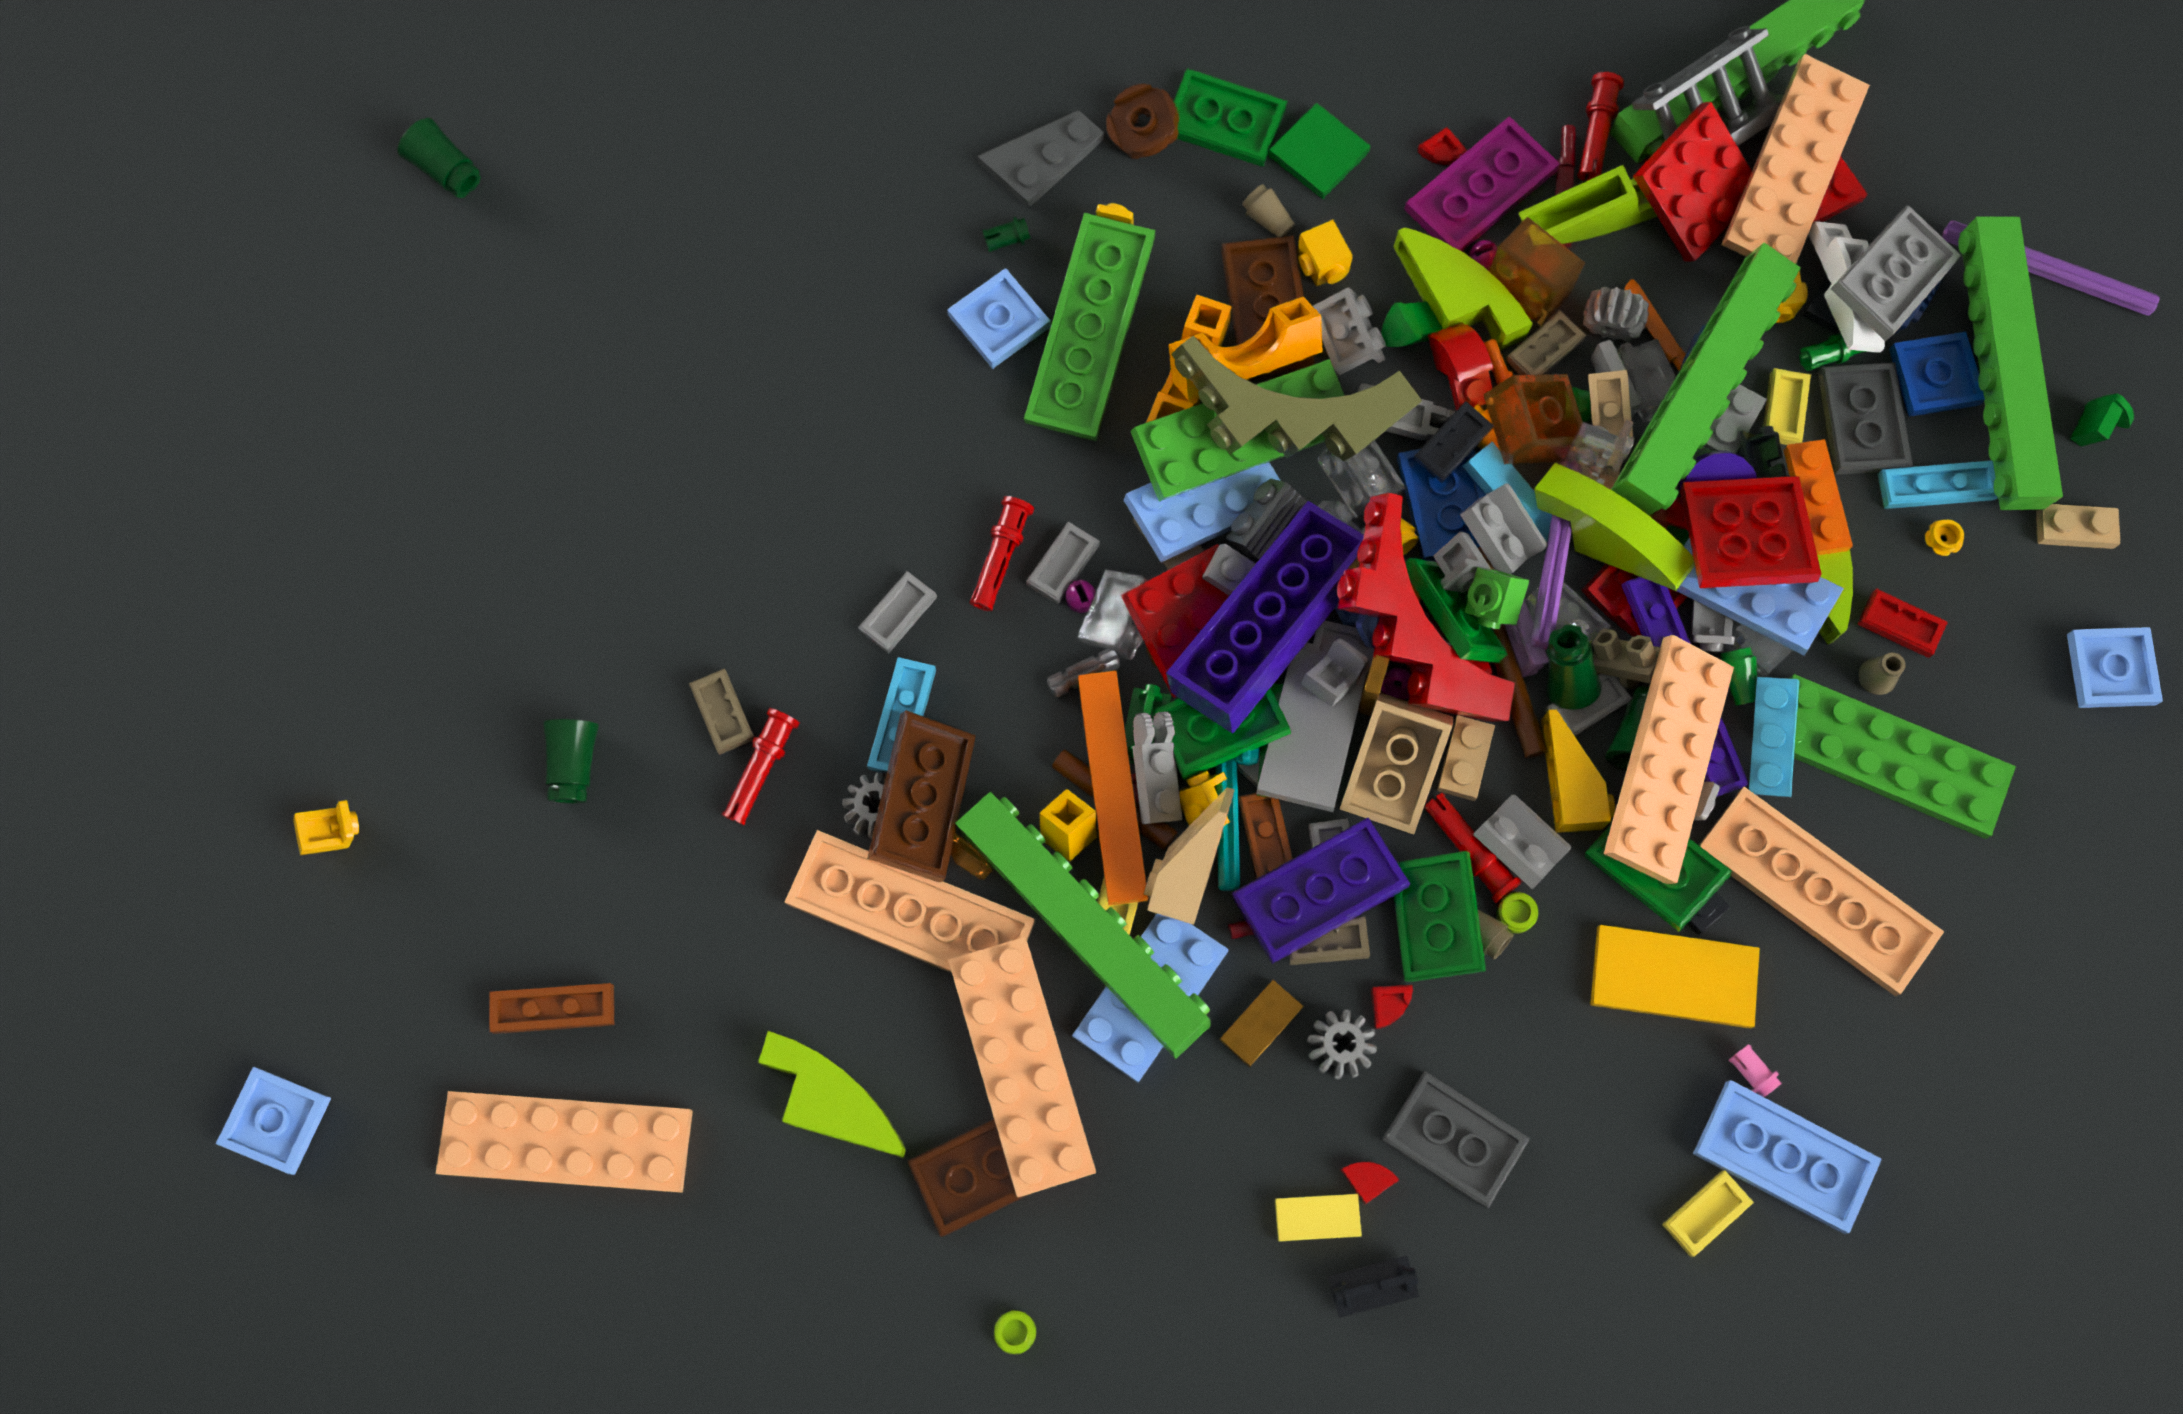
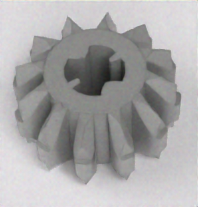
[1583,287,1649,341]
[842,773,884,840]
[1307,1010,1377,1080]

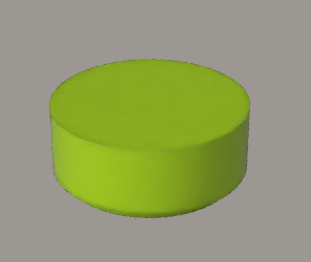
[1496,892,1538,934]
[994,1311,1036,1354]

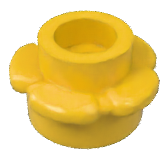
[1925,520,1964,556]

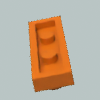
[1783,439,1853,556]

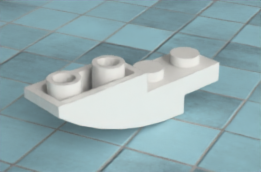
[1808,221,1885,353]

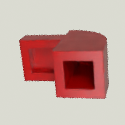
[1428,322,1495,410]

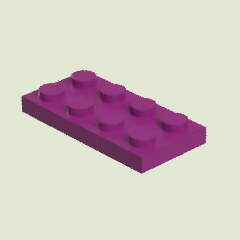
[1404,116,1560,252]

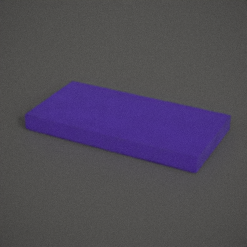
[1231,817,1410,964]

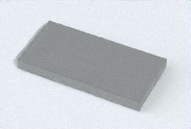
[1830,205,1961,341]
[1256,650,1369,812]

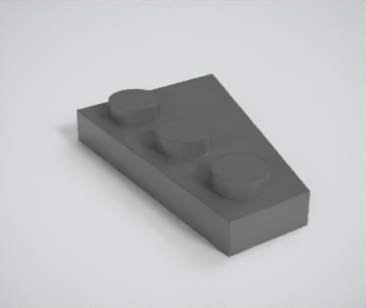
[977,110,1104,208]

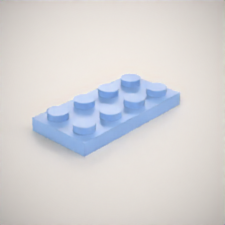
[1124,462,1281,562]
[1676,538,1844,656]
[1072,914,1229,1083]
[1693,1080,1881,1234]

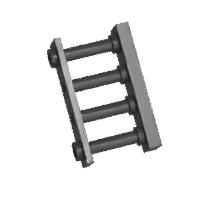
[1632,26,1784,146]

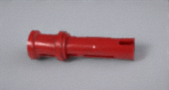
[1577,72,1624,181]
[969,496,1035,612]
[722,708,800,826]
[1424,792,1523,903]

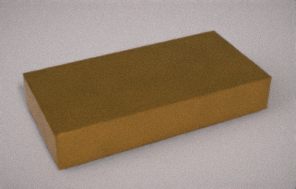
[1358,655,1389,716]
[1219,980,1303,1068]

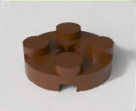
[1106,84,1179,159]

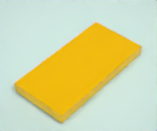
[1590,925,1760,1029]

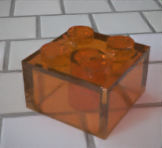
[1489,217,1585,326]
[1483,374,1589,464]

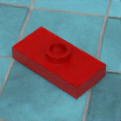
[1857,588,1948,658]

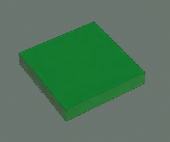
[1269,103,1371,199]

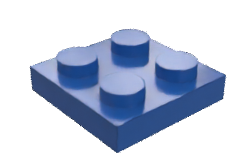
[1889,332,1984,417]

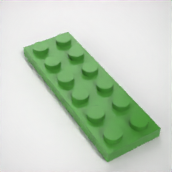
[1024,213,1156,441]
[1130,359,1345,502]
[1789,674,2016,839]

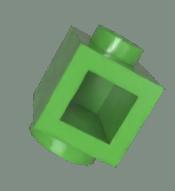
[1465,567,1529,629]

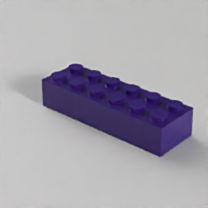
[1166,501,1364,734]

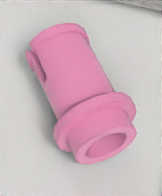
[1728,1044,1781,1097]

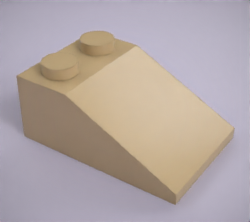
[1340,692,1454,835]
[1144,787,1235,925]

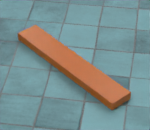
[1078,671,1148,906]

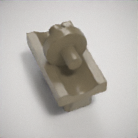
[1592,629,1660,689]

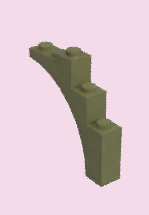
[1171,336,1422,462]

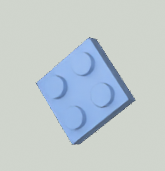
[947,268,1051,369]
[2067,627,2163,708]
[216,1067,331,1175]

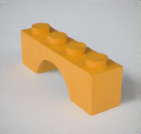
[1146,295,1232,423]
[1169,297,1322,401]

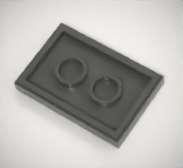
[1817,362,1913,475]
[1381,1071,1530,1209]

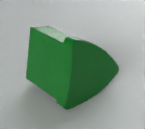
[1381,301,1443,347]
[2070,394,2134,447]

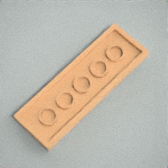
[1721,54,1869,264]
[1604,635,1734,884]
[1699,787,1944,996]
[785,830,1036,973]
[948,936,1096,1198]
[436,1091,693,1193]

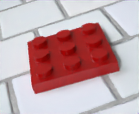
[1633,102,1752,261]
[1680,476,1822,588]

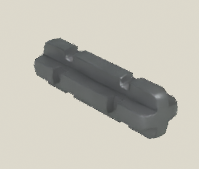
[1047,648,1120,697]

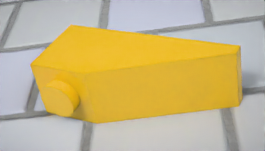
[1541,709,1615,833]

